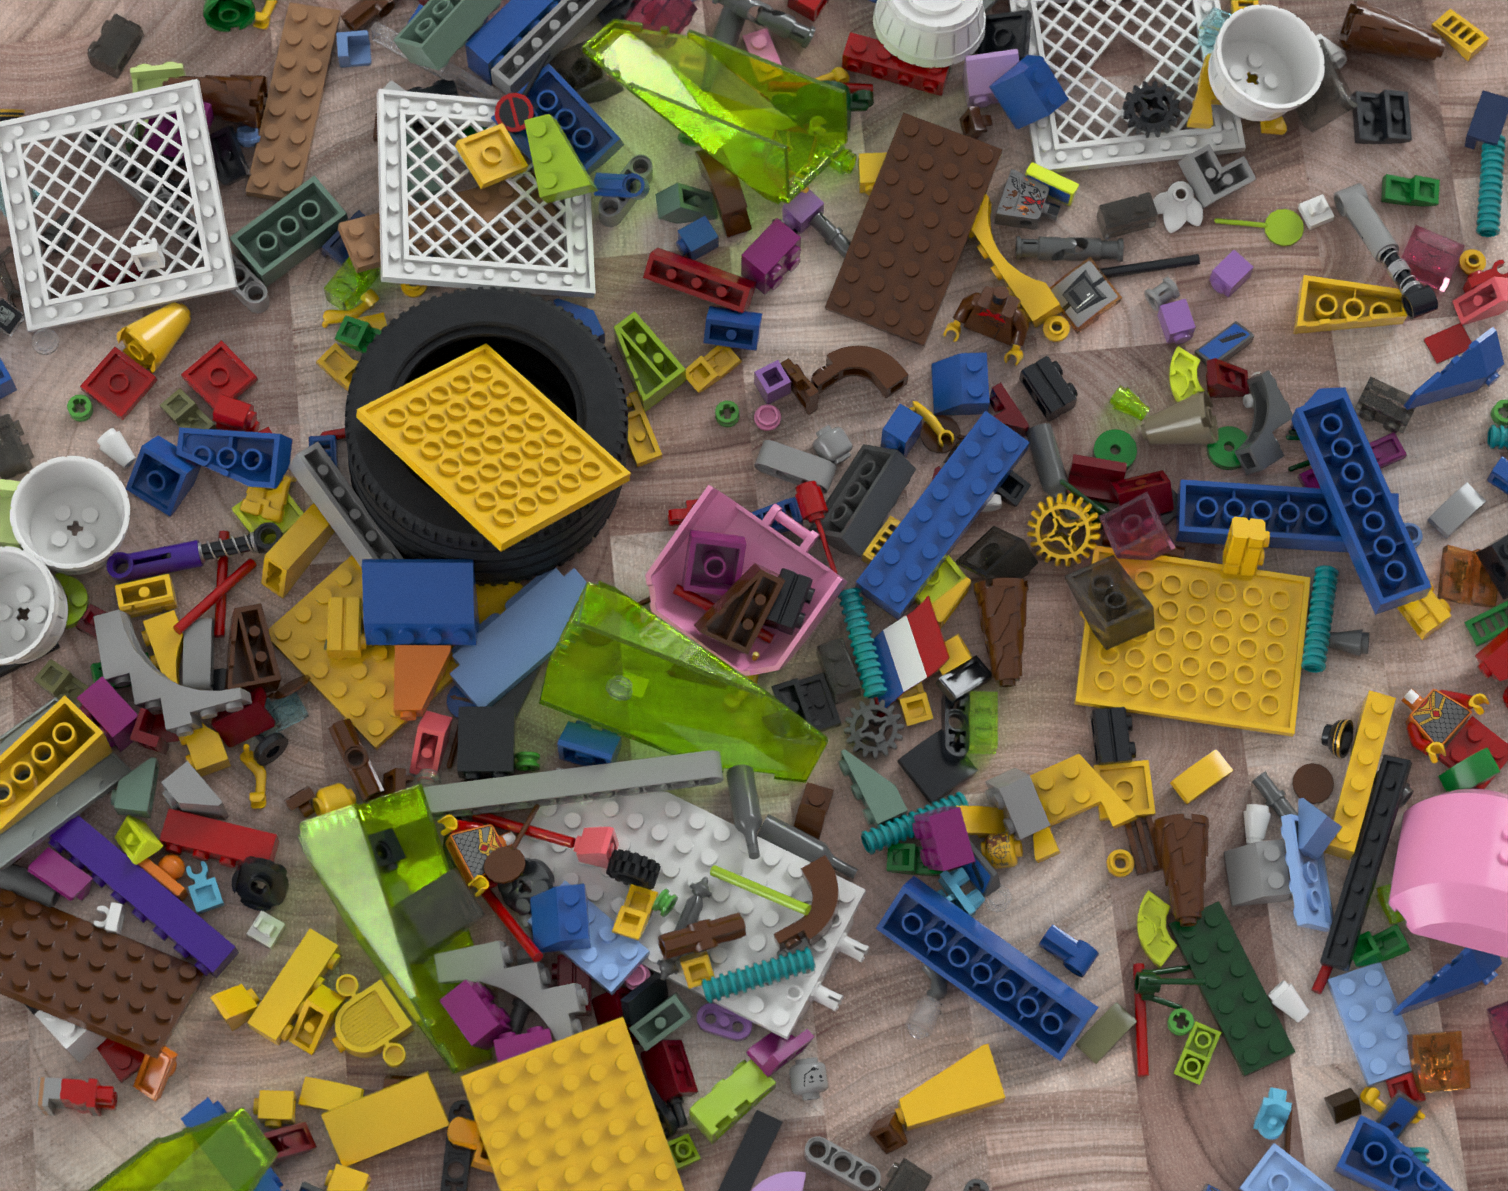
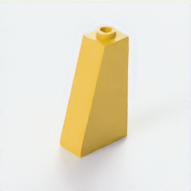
[261,503,335,598]
[894,1044,1006,1131]

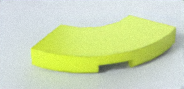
[1169,346,1205,402]
[1137,890,1177,969]

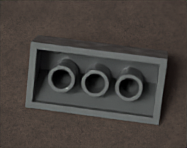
[808,444,916,557]

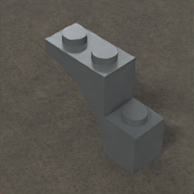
[1234,370,1293,475]

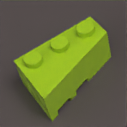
[524,114,598,203]
[614,311,686,412]
[689,1059,776,1144]

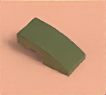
[160,388,217,430]
[33,659,89,708]
[1076,1002,1137,1064]

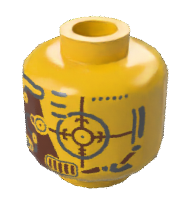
[981,832,1023,869]

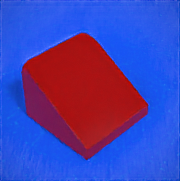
[1386,1072,1426,1103]

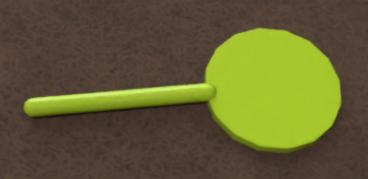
[1214,209,1304,246]

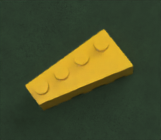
[1293,275,1407,334]

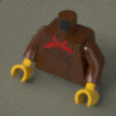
[943,286,1029,366]

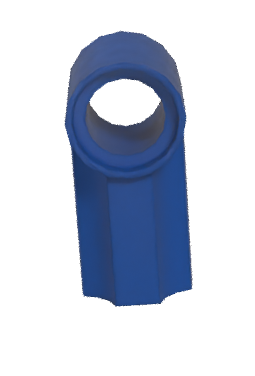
[594,173,650,200]
[1039,924,1099,977]

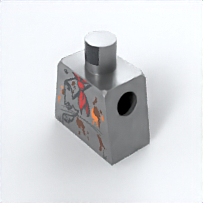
[994,169,1061,230]

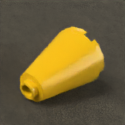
[117,302,191,373]

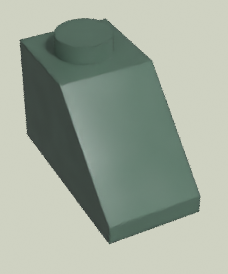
[655,182,718,224]
[111,757,160,819]
[629,992,693,1051]

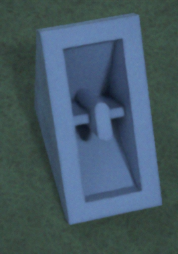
[1298,798,1342,860]

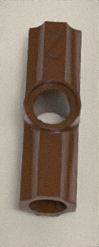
[341,0,398,31]
[328,718,385,803]
[658,913,746,960]

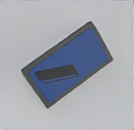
[1194,321,1254,367]
[958,841,1001,897]
[1375,1090,1422,1139]

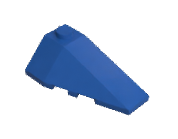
[1404,327,1504,410]
[176,427,293,489]
[1392,947,1502,1016]
[1334,1115,1454,1191]

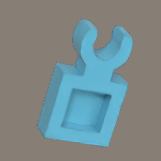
[186,861,224,915]

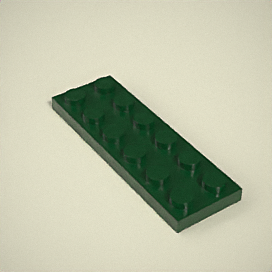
[1168,901,1295,1077]

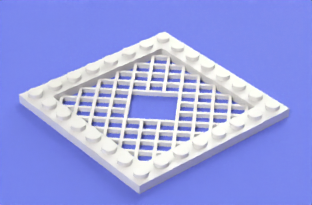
[1008,0,1246,173]
[0,79,238,333]
[377,89,595,298]

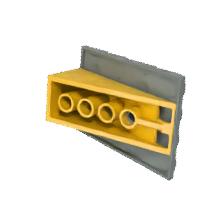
[0,696,132,872]

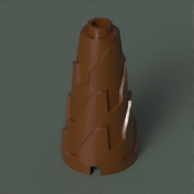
[1339,0,1445,61]
[162,74,268,129]
[974,578,1029,687]
[1153,814,1210,927]

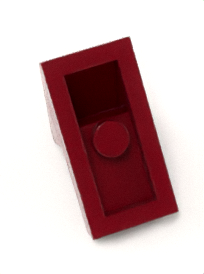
[1206,358,1250,398]
[989,382,1029,437]
[257,1121,317,1167]

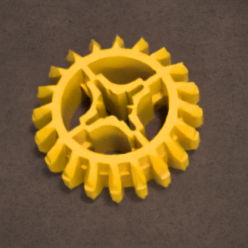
[1027,493,1101,567]

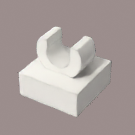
[1298,194,1335,230]
[131,238,165,272]
[94,902,126,935]
[247,910,286,950]

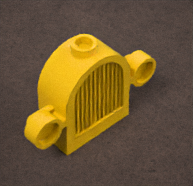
[331,974,414,1068]

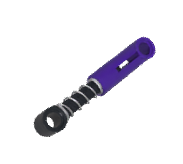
[106,522,284,584]

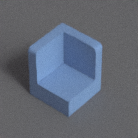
[336,30,371,68]

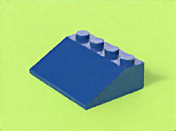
[491,63,624,175]
[362,559,480,645]

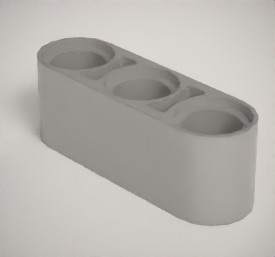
[598,155,653,227]
[754,440,837,493]
[183,618,214,691]
[804,1136,881,1191]

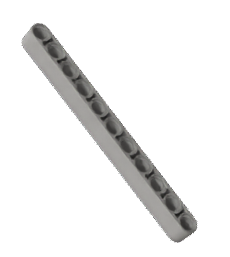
[71,129,270,313]
[419,750,723,820]

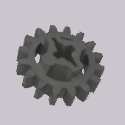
[844,698,904,760]

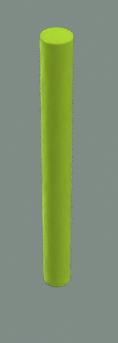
[710,865,811,916]

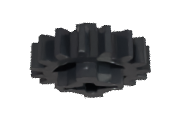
[1122,81,1181,138]

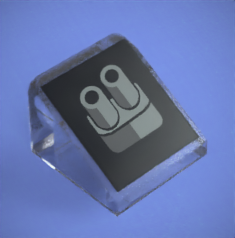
[0,297,25,338]

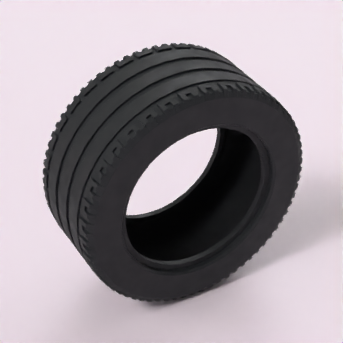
[345,287,628,586]

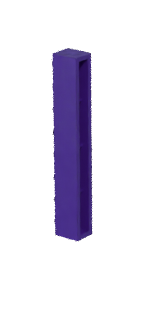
[48,815,239,978]

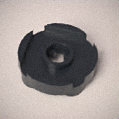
[231,856,289,911]
[497,858,555,915]

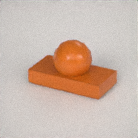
[137,854,188,902]
[133,1046,178,1102]

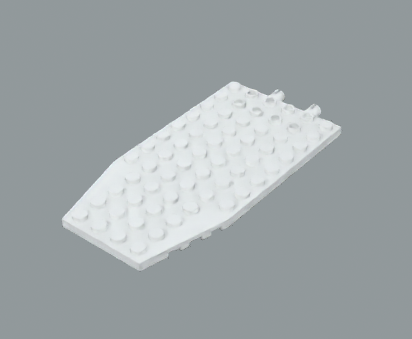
[517,768,869,1040]

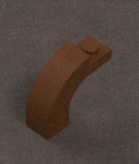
[695,144,752,238]
[811,346,909,399]
[773,855,839,951]

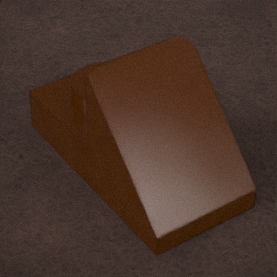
[794,782,834,839]

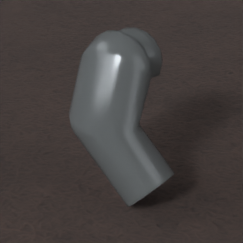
[921,964,948,1003]

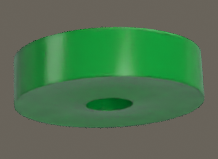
[1206,426,1248,470]
[1093,429,1137,470]

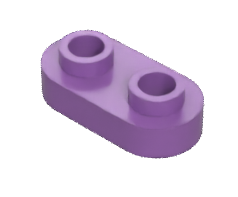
[697,1003,752,1041]

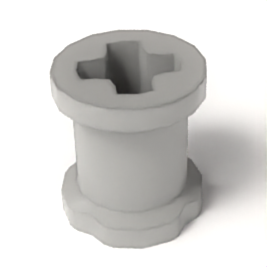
[1144,277,1180,311]

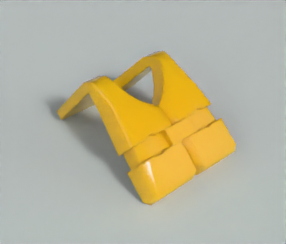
[240,474,297,523]

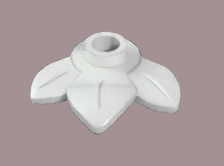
[1151,181,1203,233]

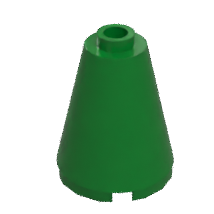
[203,0,255,32]

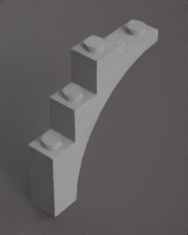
[94,610,252,737]
[434,941,588,1041]

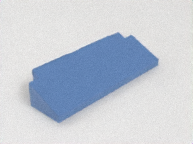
[450,568,607,707]

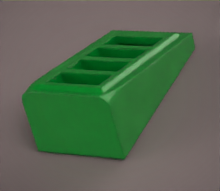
[1464,601,1508,647]

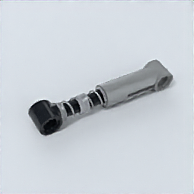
[1334,183,1438,319]

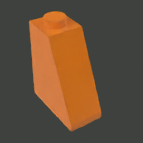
[393,645,452,721]

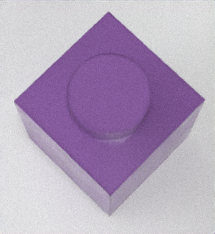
[782,189,824,234]
[1209,250,1253,298]
[1157,299,1196,344]
[754,360,791,404]

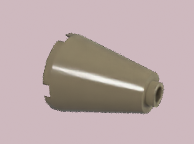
[1141,391,1219,444]

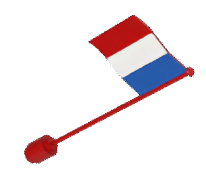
[795,481,950,718]

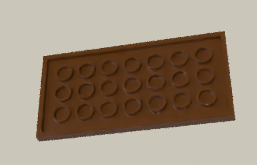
[825,112,1003,347]
[0,888,205,1059]

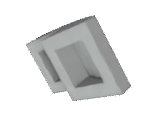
[1427,483,1486,539]

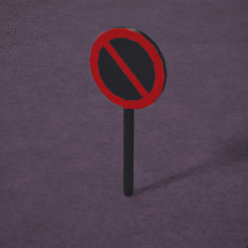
[495,51,551,133]

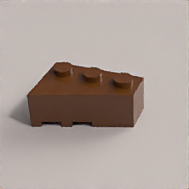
[694,563,785,655]
[224,603,282,693]

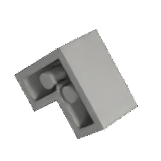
[1178,144,1256,208]
[985,768,1050,840]

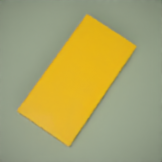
[321,1071,450,1167]

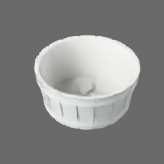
[873,0,986,68]
[1208,5,1325,121]
[10,456,130,575]
[0,546,68,665]

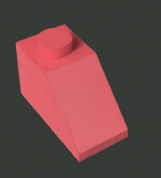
[1452,276,1508,325]
[409,710,453,780]
[574,827,619,869]

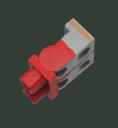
[36,1077,118,1116]

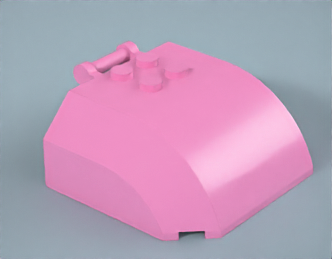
[645,485,847,677]
[1388,789,1508,958]

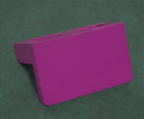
[28,847,93,901]
[746,1029,815,1077]

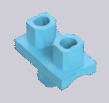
[937,867,985,917]
[1253,1087,1292,1140]

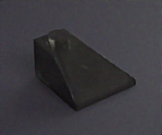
[955,526,1038,580]

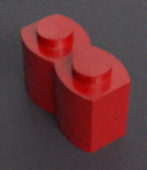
[213,394,260,432]

